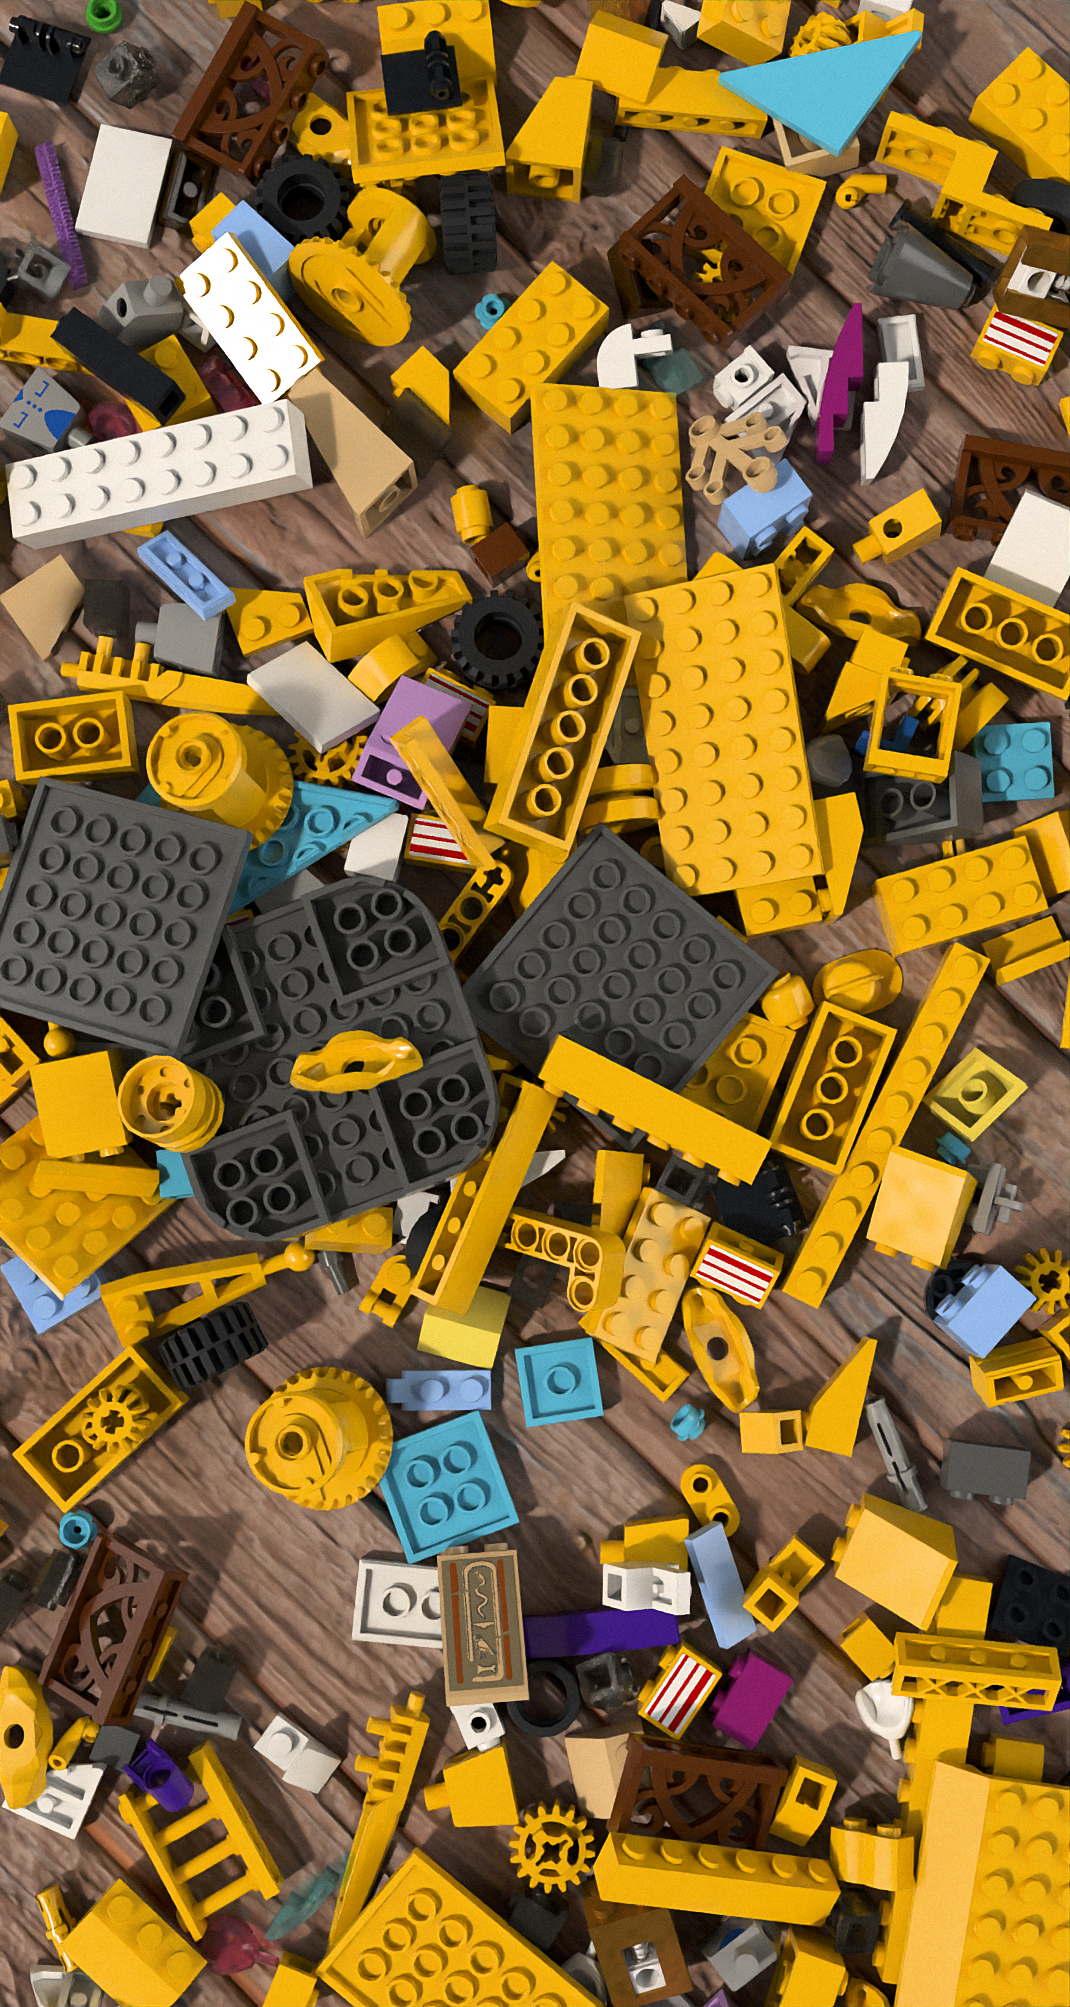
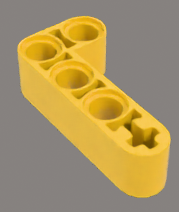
[0,302,95,376]
[692,552,831,675]
[438,860,515,984]
[496,1207,626,1312]

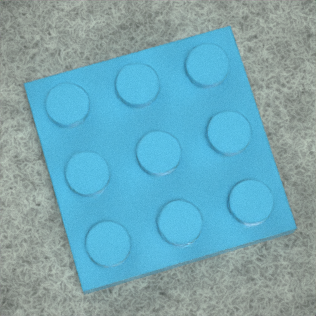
[379,1410,520,1564]

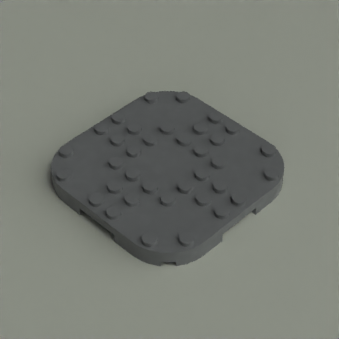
[146,876,500,1242]

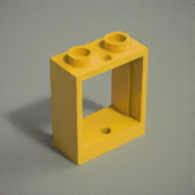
[863,667,963,784]

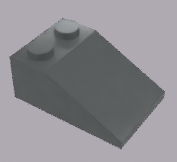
[858,750,984,848]

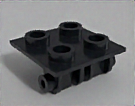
[0,15,91,106]
[380,30,462,116]
[709,1155,809,1245]
[987,1554,1070,1659]

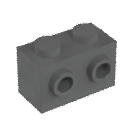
[939,1437,1031,1505]

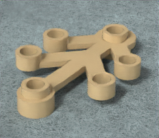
[685,412,788,505]

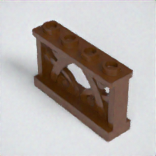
[171,0,329,187]
[619,174,792,352]
[945,434,1070,547]
[37,1533,190,1726]
[606,1732,789,1852]

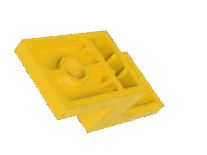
[875,111,1053,257]

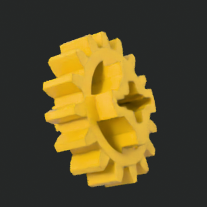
[288,729,368,789]
[509,1799,596,1893]

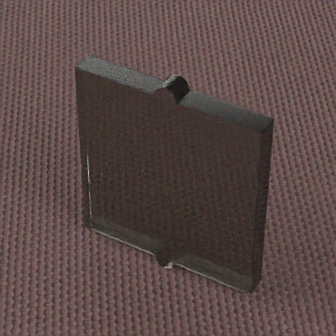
[379,387,455,480]

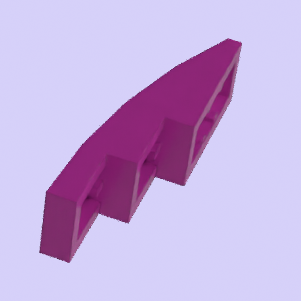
[814,303,863,464]

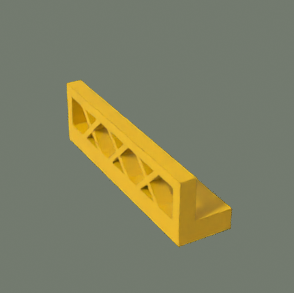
[389,715,506,872]
[890,1632,1062,1711]

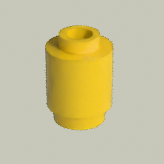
[450,485,494,545]

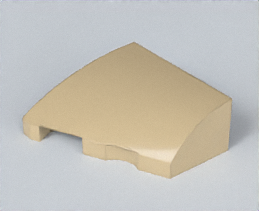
[0,554,88,662]

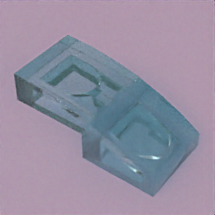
[634,319,704,400]
[264,1865,340,1942]

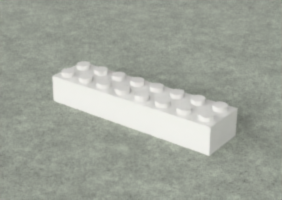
[5,399,313,550]

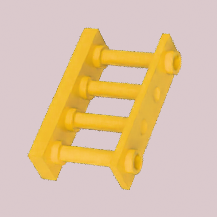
[118,1739,285,1942]

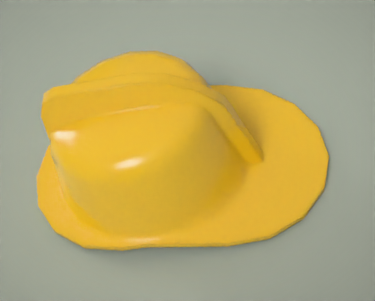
[812,949,903,1016]

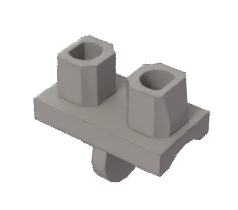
[964,1162,1025,1236]

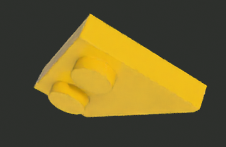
[226,587,314,658]

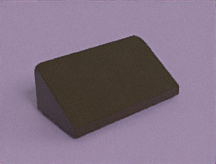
[155,148,215,233]
[607,239,669,320]

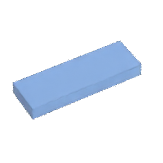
[137,530,236,621]
[684,1521,757,1649]

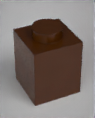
[470,522,531,589]

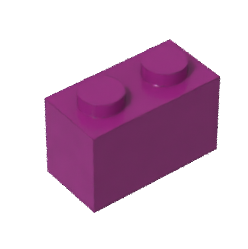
[707,1647,794,1750]

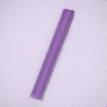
[34,142,90,290]

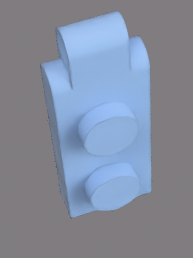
[386,1369,491,1411]

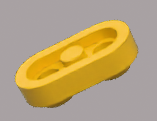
[680,1463,740,1537]

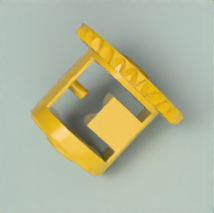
[288,187,437,346]
[146,711,294,852]
[245,1367,393,1510]

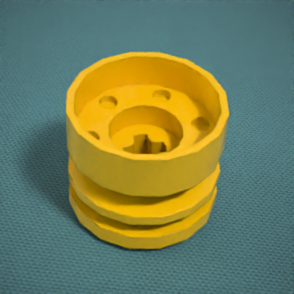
[906,655,1010,752]
[117,1055,224,1153]

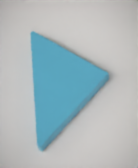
[718,30,922,158]
[227,780,400,917]

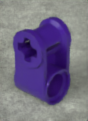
[121,1738,194,1812]

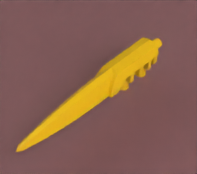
[61,636,281,716]
[325,1691,430,1955]

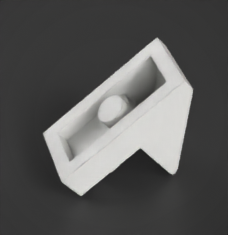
[254,1712,342,1794]

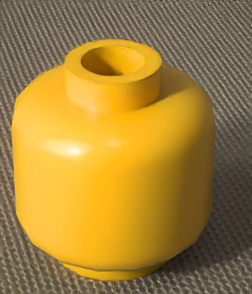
[758,971,814,1030]

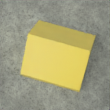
[921,1047,1028,1143]
[417,1286,512,1370]

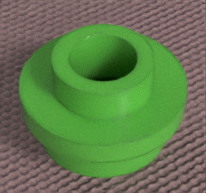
[85,0,123,34]

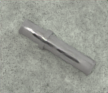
[862,1395,928,1513]
[133,1692,243,1741]

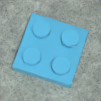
[972,722,1055,803]
[515,1336,604,1428]

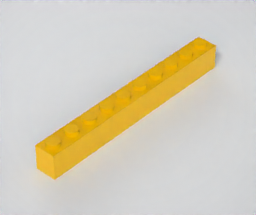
[778,942,991,1309]
[872,1571,993,1985]

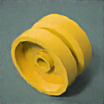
[578,764,661,836]

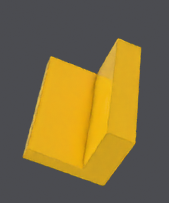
[980,915,1070,986]

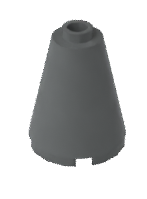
[866,219,976,310]

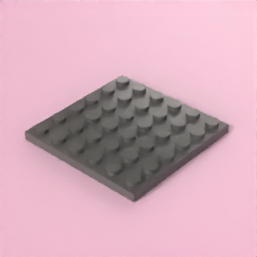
[0,776,254,1061]
[462,822,780,1153]

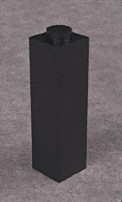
[50,307,187,427]

